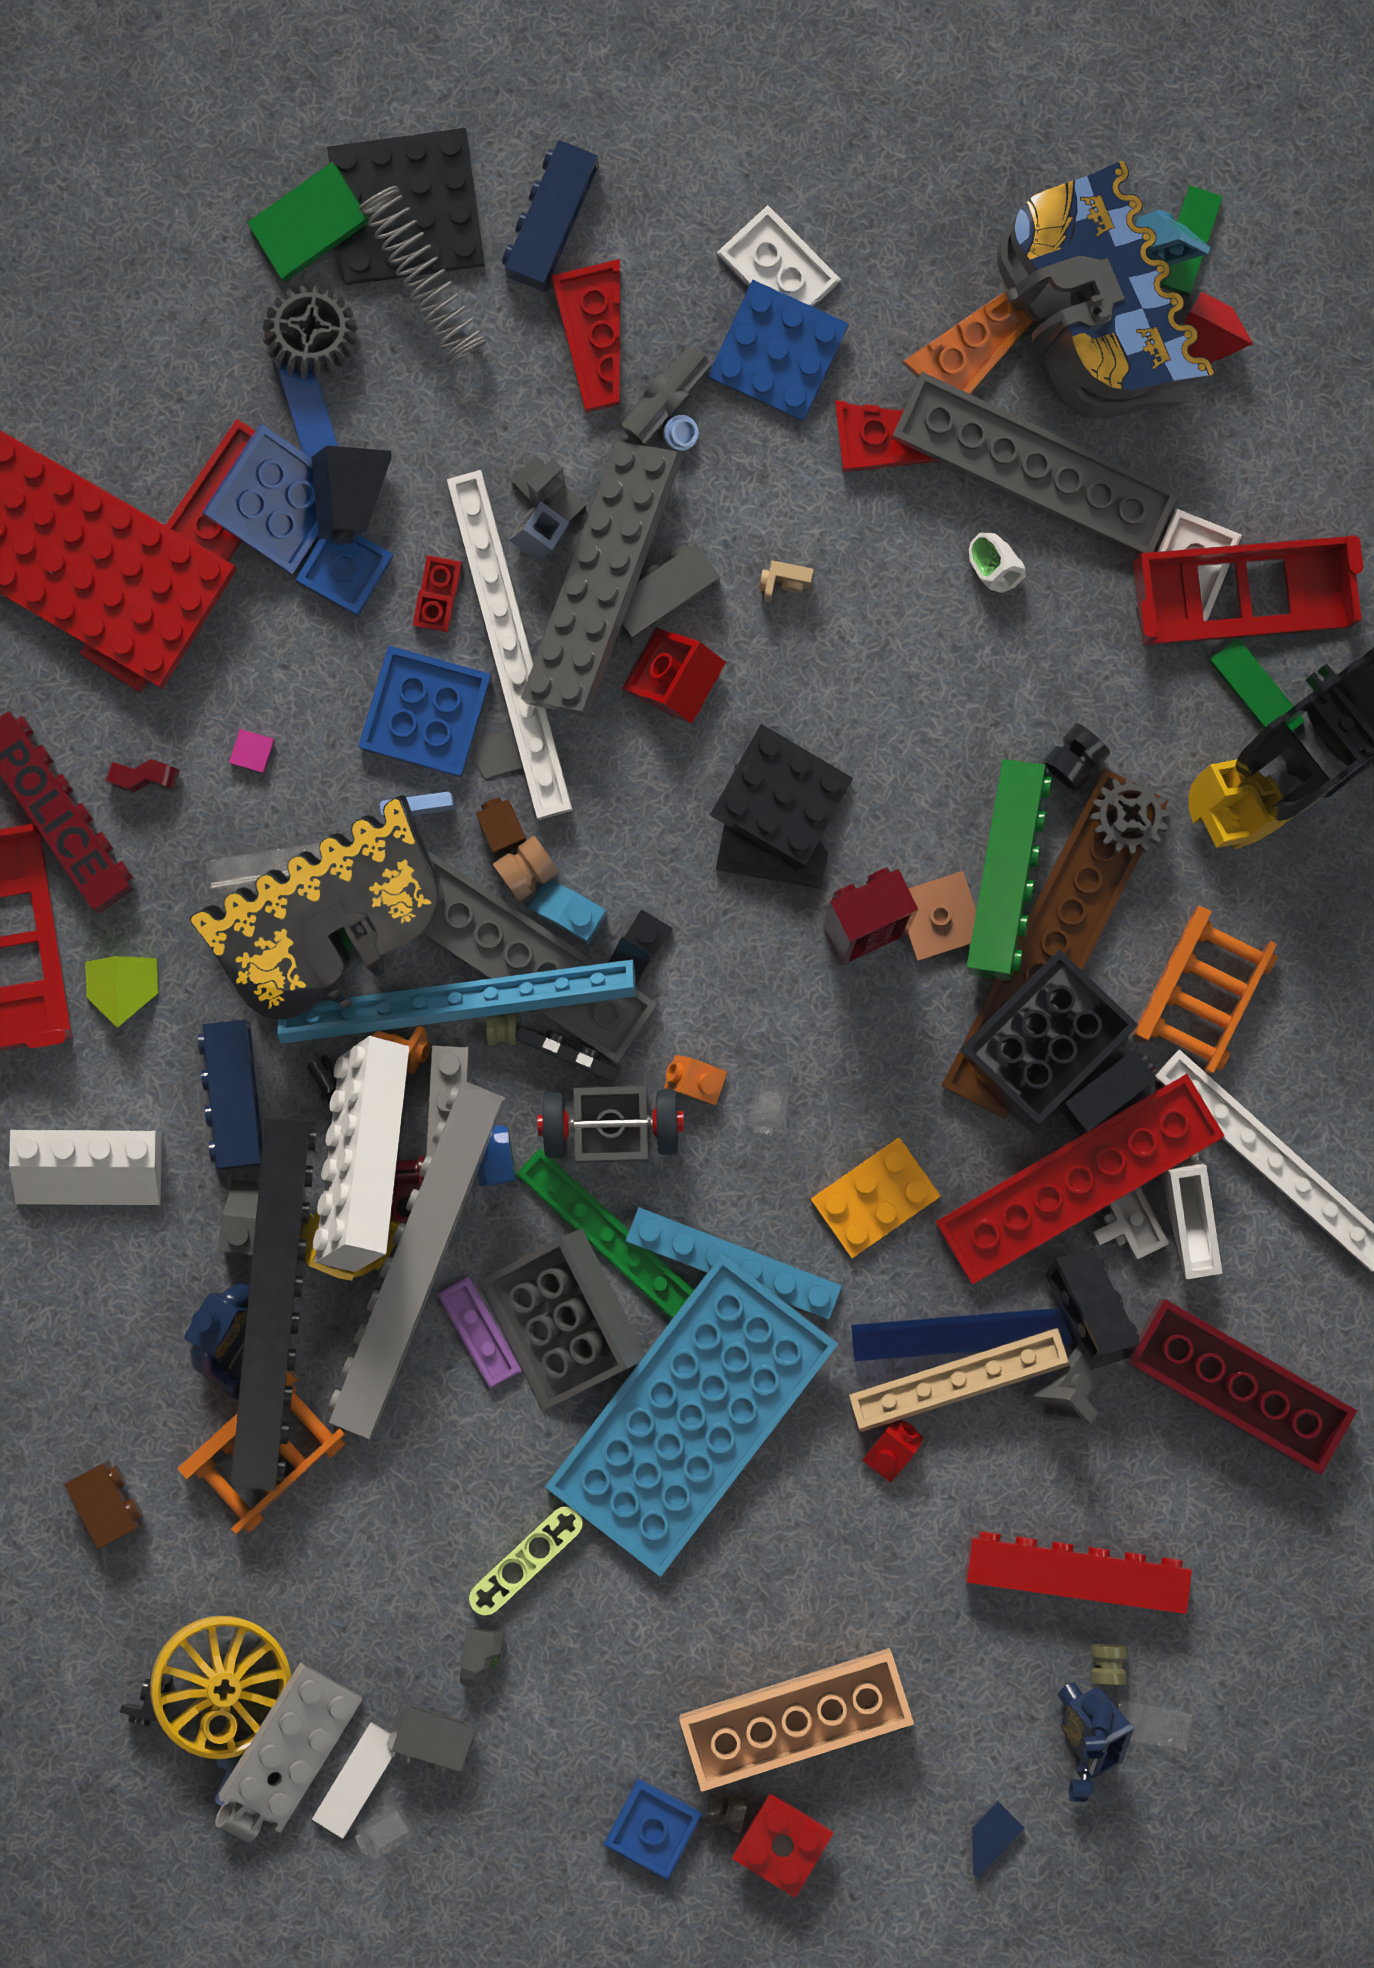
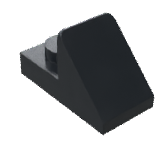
[608,909,672,986]

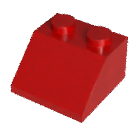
[622,628,726,724]

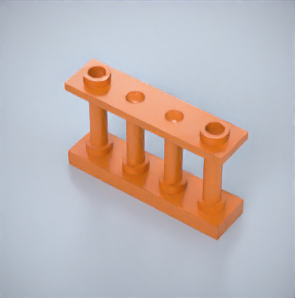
[1131,905,1278,1075]
[177,1371,348,1534]

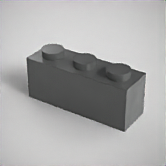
[621,543,720,643]

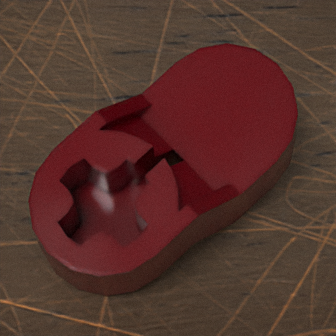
[104,759,180,793]

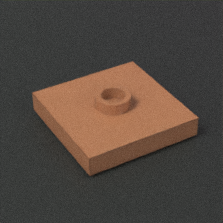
[907,871,976,962]

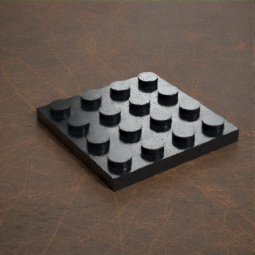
[327,128,485,285]

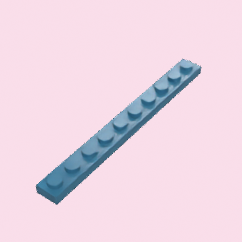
[277,960,636,1044]

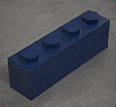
[502,140,599,292]
[198,1019,263,1170]

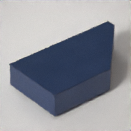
[972,1800,1025,1878]

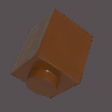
[476,797,526,856]

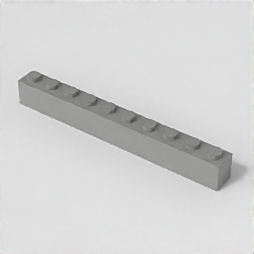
[327,1082,506,1439]

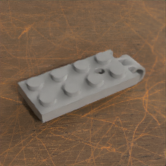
[215,1662,363,1843]

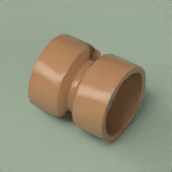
[492,835,560,902]

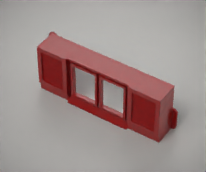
[1133,535,1364,645]
[0,823,73,1051]

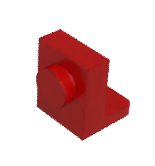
[862,1420,924,1483]

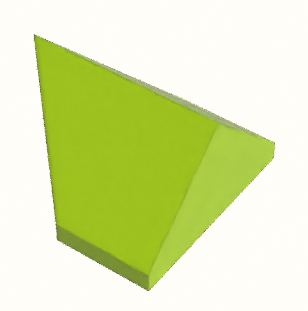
[85,956,159,1028]

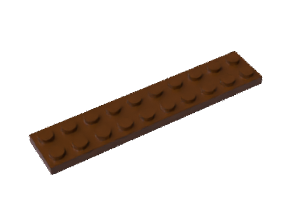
[941,768,1169,1119]

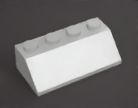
[9,1130,162,1205]

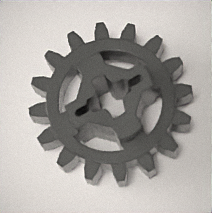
[1090,776,1170,856]

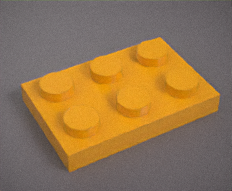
[810,1137,941,1258]

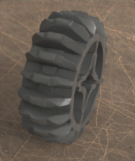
[262,284,358,380]

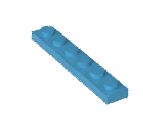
[626,1207,842,1320]

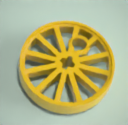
[150,1616,291,1759]

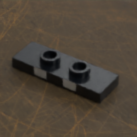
[515,1025,622,1082]

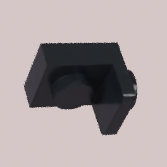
[120,1674,173,1726]

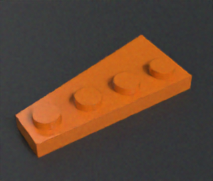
[901,289,1033,394]

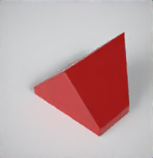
[1184,292,1253,363]

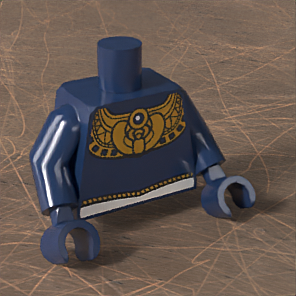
[184,1284,295,1400]
[1057,1682,1134,1802]

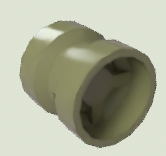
[1090,1644,1128,1685]

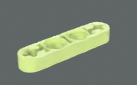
[469,1506,583,1615]

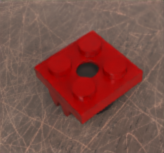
[732,1792,834,1898]

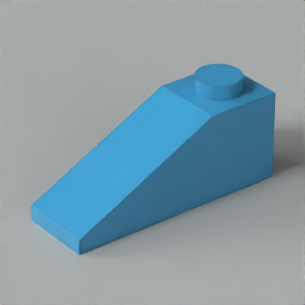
[1136,210,1211,266]

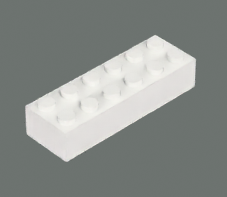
[313,1036,409,1272]

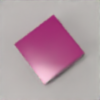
[229,729,275,774]

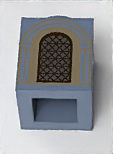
[509,501,569,561]

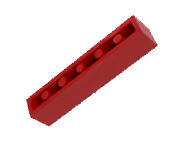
[965,1531,1192,1614]

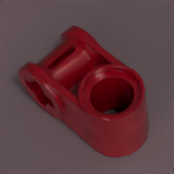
[391,1156,425,1224]

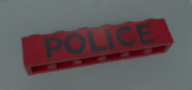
[0,711,134,914]

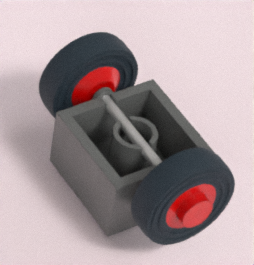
[537,1086,684,1163]

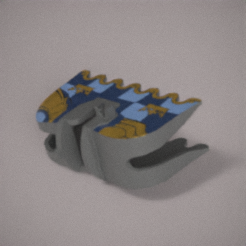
[997,161,1214,419]

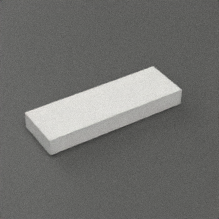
[312,1722,395,1839]

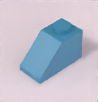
[528,880,607,945]

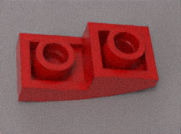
[412,555,463,632]

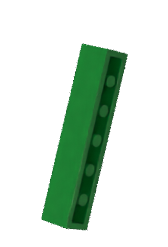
[967,759,1052,981]

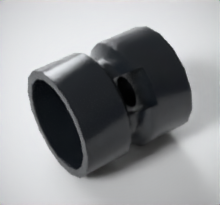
[1042,723,1110,792]

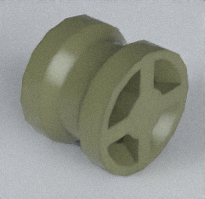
[486,1012,518,1046]

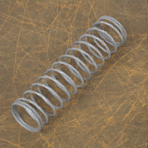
[358,186,486,364]

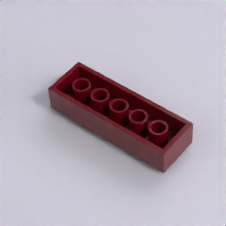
[823,867,919,965]
[1124,1299,1358,1475]

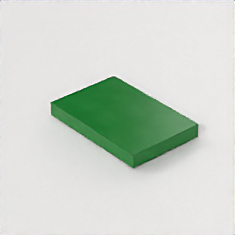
[247,162,369,282]

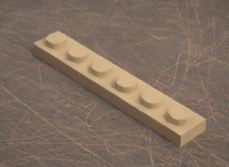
[849,1328,1070,1432]

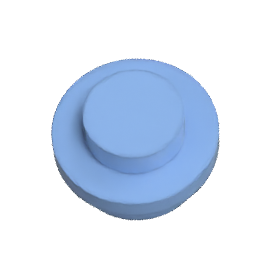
[664,415,698,451]

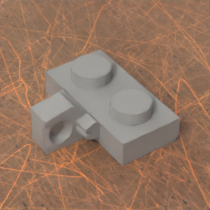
[1091,1187,1169,1260]

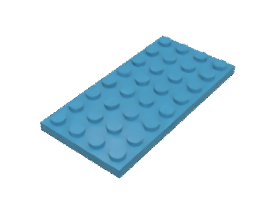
[545,1254,838,1577]

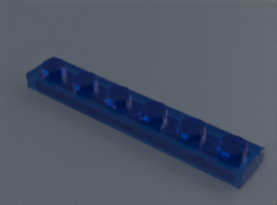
[851,1308,1072,1362]

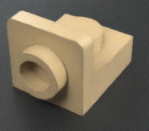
[759,560,814,603]

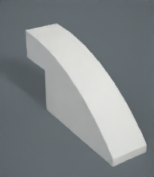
[1162,1153,1222,1279]

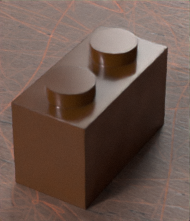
[64,1462,143,1549]

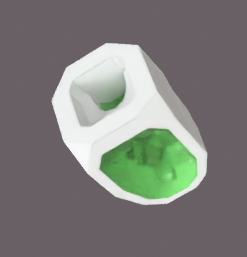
[969,533,1025,593]

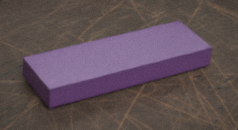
[437,1276,522,1389]

